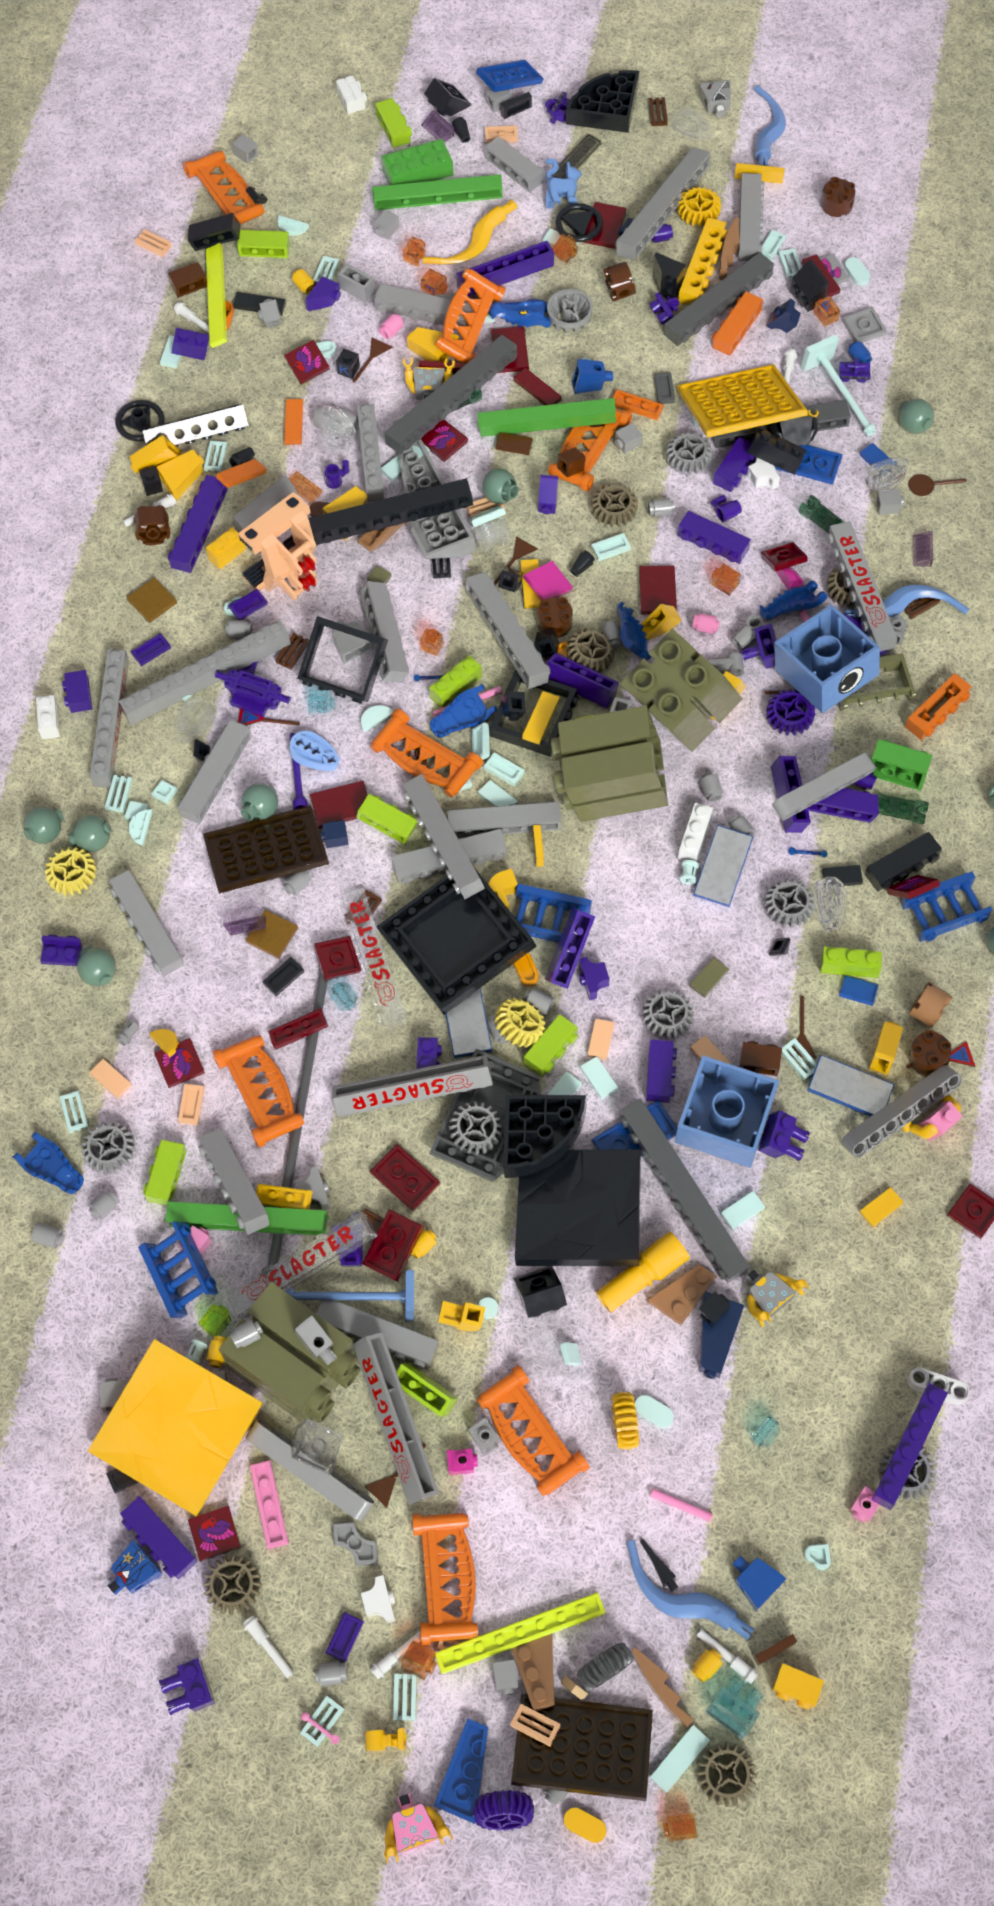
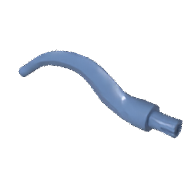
[754,85,786,166]
[844,585,969,620]
[627,1540,755,1640]

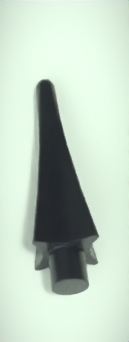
[640,1539,678,1592]

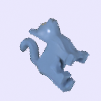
[545,158,582,208]

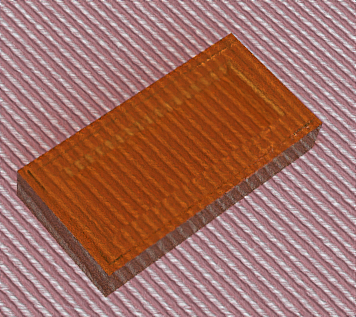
[289,471,322,504]

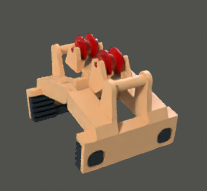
[238,492,317,601]

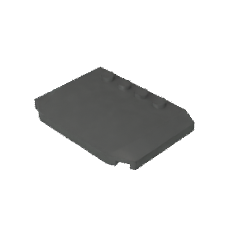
[429,1049,541,1182]

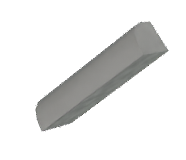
[233,475,298,533]

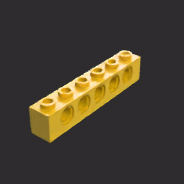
[678,218,728,305]

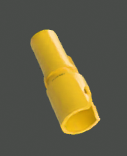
[595,1231,690,1313]

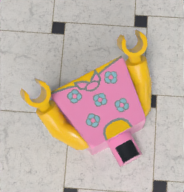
[902,1095,962,1141]
[384,1793,453,1864]

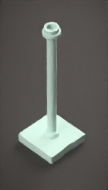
[800,334,876,437]

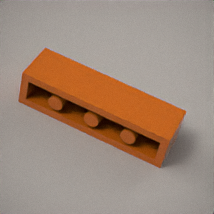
[712,291,764,356]

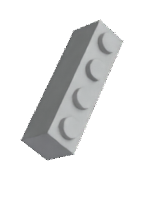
[485,136,544,193]

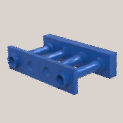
[900,871,992,942]
[516,884,592,943]
[138,1221,219,1318]

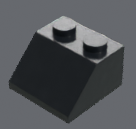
[424,77,471,116]
[653,252,686,298]
[790,259,829,312]
[514,1266,567,1318]

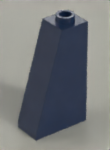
[700,1291,744,1379]

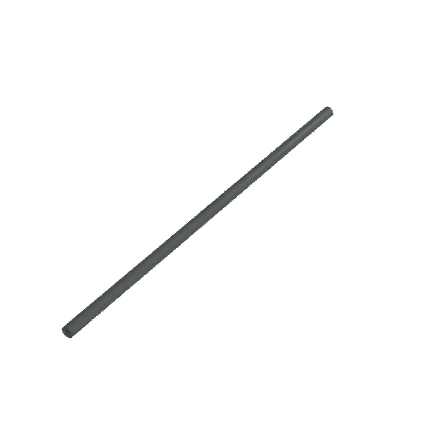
[265,970,328,1283]

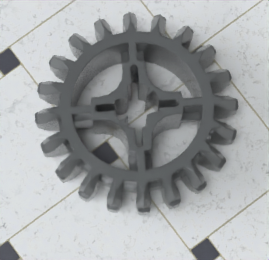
[577,1643,634,1691]

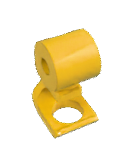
[365,1728,407,1751]

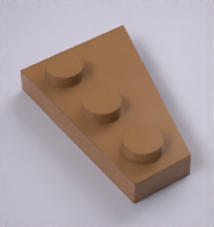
[647,1264,716,1326]
[511,1633,555,1712]

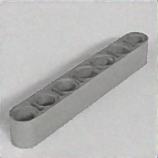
[772,752,877,821]
[842,1065,962,1158]
[246,1419,374,1521]

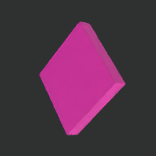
[523,561,573,600]

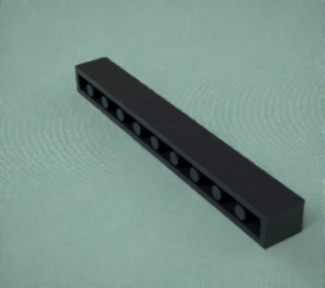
[308,478,473,545]

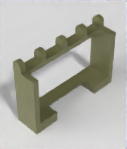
[839,653,916,711]

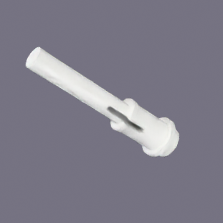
[174,302,209,333]
[783,349,797,384]
[123,494,176,527]
[243,1616,294,1679]
[697,1629,759,1684]
[370,1631,421,1679]

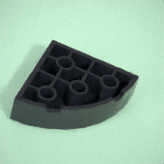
[566,70,640,133]
[503,1095,587,1178]

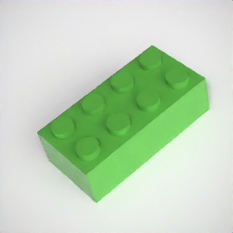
[381,139,454,185]

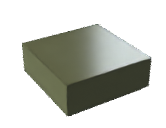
[367,566,392,583]

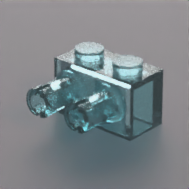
[705,1675,763,1739]

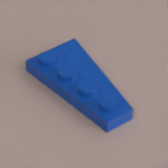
[434,1719,488,1824]

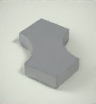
[333,1522,378,1566]

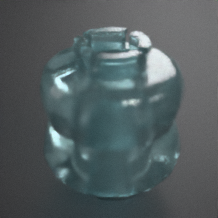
[330,982,358,1011]
[749,1415,780,1448]

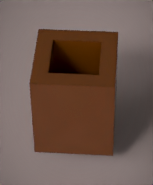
[557,447,586,477]

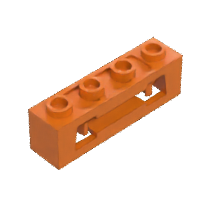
[905,673,972,741]

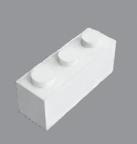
[678,803,713,862]

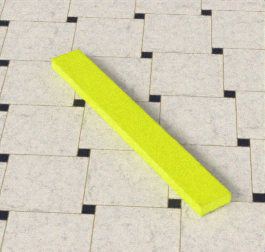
[206,243,227,348]
[434,1592,606,1675]

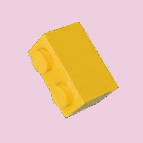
[206,527,246,570]
[772,1663,824,1710]

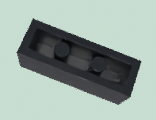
[188,213,240,251]
[747,428,806,475]

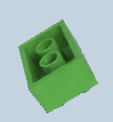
[872,739,933,791]

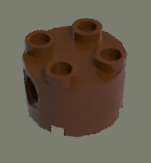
[821,177,856,217]
[603,262,636,302]
[134,505,171,546]
[537,597,573,638]
[910,1030,951,1077]

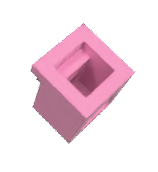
[850,1486,879,1523]

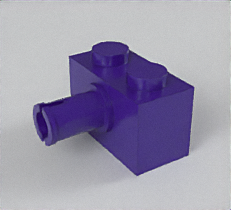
[741,623,777,669]

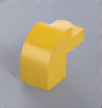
[488,868,518,909]
[437,1301,486,1331]

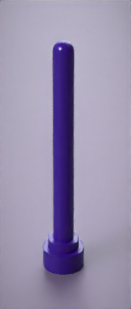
[289,733,308,810]

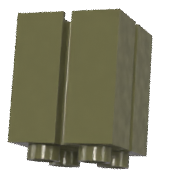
[620,628,743,752]
[551,705,669,822]
[219,1282,360,1426]

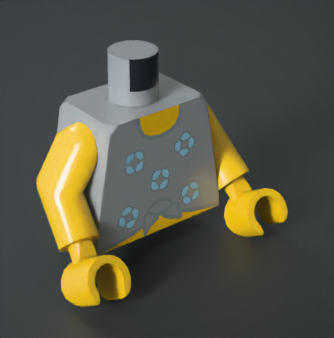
[403,357,456,401]
[746,1270,809,1327]

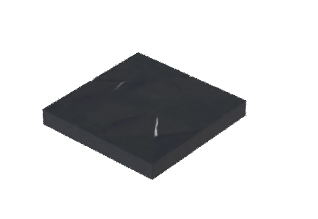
[376,866,536,1015]
[515,1149,641,1266]

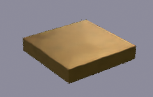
[126,577,177,623]
[246,910,298,959]

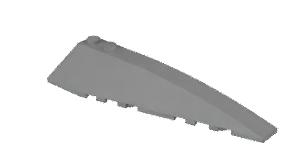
[393,419,476,559]

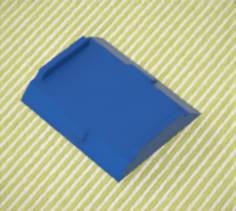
[839,975,879,1006]

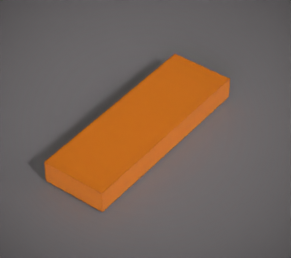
[612,389,664,421]
[284,399,303,445]
[216,459,267,488]

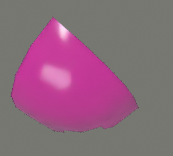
[776,567,804,591]

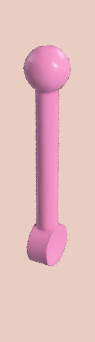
[301,1712,340,1745]

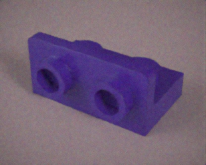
[40,934,83,966]

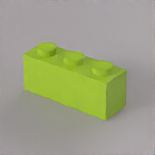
[375,98,412,148]
[237,230,290,258]
[429,655,482,708]
[357,794,418,845]
[820,946,882,978]
[524,1014,579,1077]
[143,1140,187,1206]
[397,1363,459,1417]

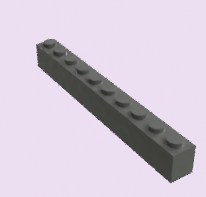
[384,335,517,454]
[618,1098,750,1283]

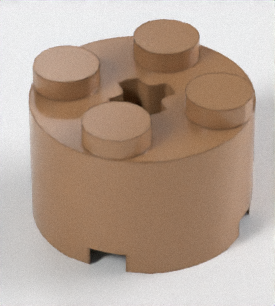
[908,981,952,1027]

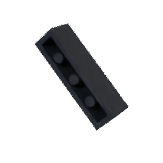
[865,832,942,892]

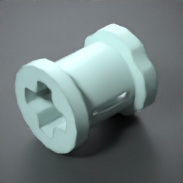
[680,860,699,884]
[185,1339,208,1365]

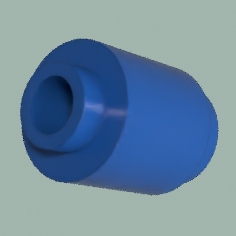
[848,341,872,363]

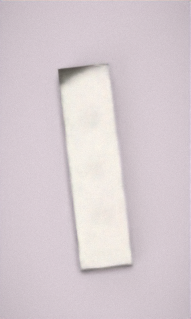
[552,133,601,179]

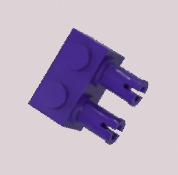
[758,1110,810,1161]
[159,1658,215,1715]

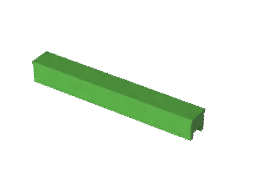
[372,174,503,210]
[478,398,616,437]
[165,1202,329,1236]

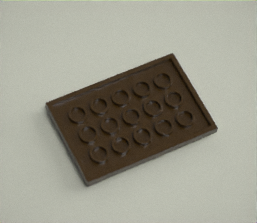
[203,805,329,894]
[511,1694,653,1801]

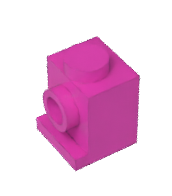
[447,1449,478,1475]

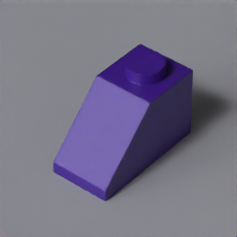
[305,276,341,311]
[538,475,558,514]

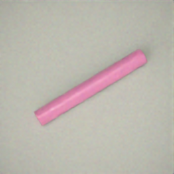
[650,1489,713,1522]

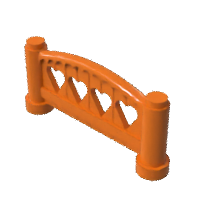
[183,151,265,224]
[434,268,506,363]
[548,409,633,492]
[370,708,484,798]
[212,1035,305,1148]
[476,1365,590,1496]
[412,1513,478,1646]

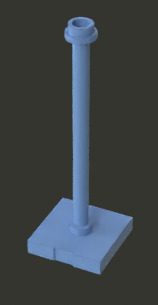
[286,1270,414,1322]

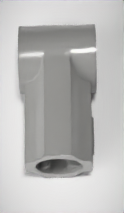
[731,614,763,649]
[707,653,744,677]

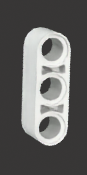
[907,1367,970,1405]

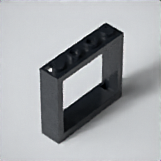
[297,616,388,704]
[489,669,579,757]

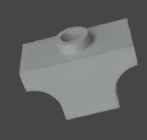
[297,1166,330,1210]

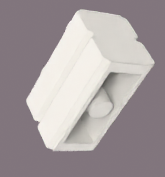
[336,75,367,114]
[36,695,60,739]

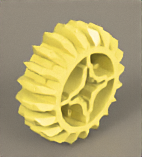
[45,846,97,896]
[494,998,546,1048]

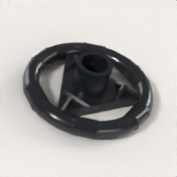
[555,203,603,242]
[115,400,165,442]

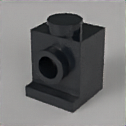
[501,691,526,721]

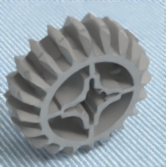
[666,431,713,475]
[764,878,816,928]
[642,988,694,1040]
[449,1101,503,1155]
[81,1121,136,1174]
[878,1443,937,1501]

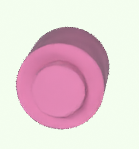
[379,314,404,339]
[692,613,720,634]

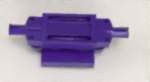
[215,670,291,717]

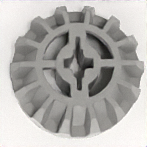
[547,289,593,333]

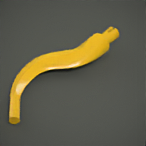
[423,199,518,264]

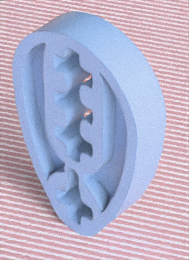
[289,731,339,771]

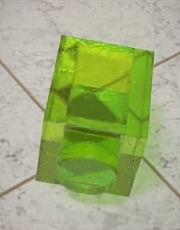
[198,1303,232,1336]

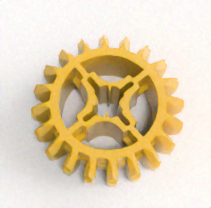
[677,186,721,227]
[611,1391,639,1450]

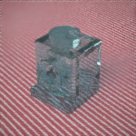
[308,690,335,715]

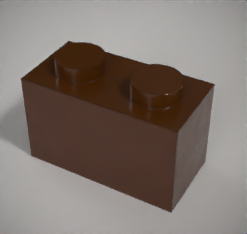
[168,262,207,298]
[739,1041,782,1076]

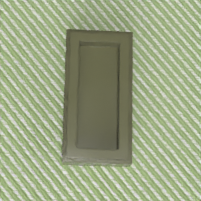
[689,957,729,998]

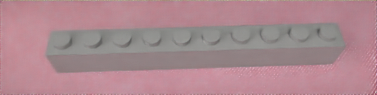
[615,147,710,261]
[119,620,291,725]

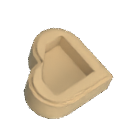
[561,1675,588,1700]

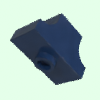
[766,298,801,333]

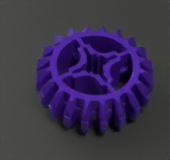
[766,689,816,736]
[473,1790,534,1831]

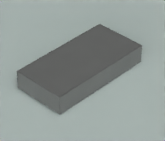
[654,372,675,404]

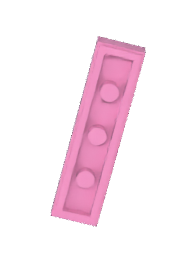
[250,1460,289,1549]

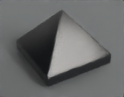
[193,739,210,761]
[768,938,791,956]

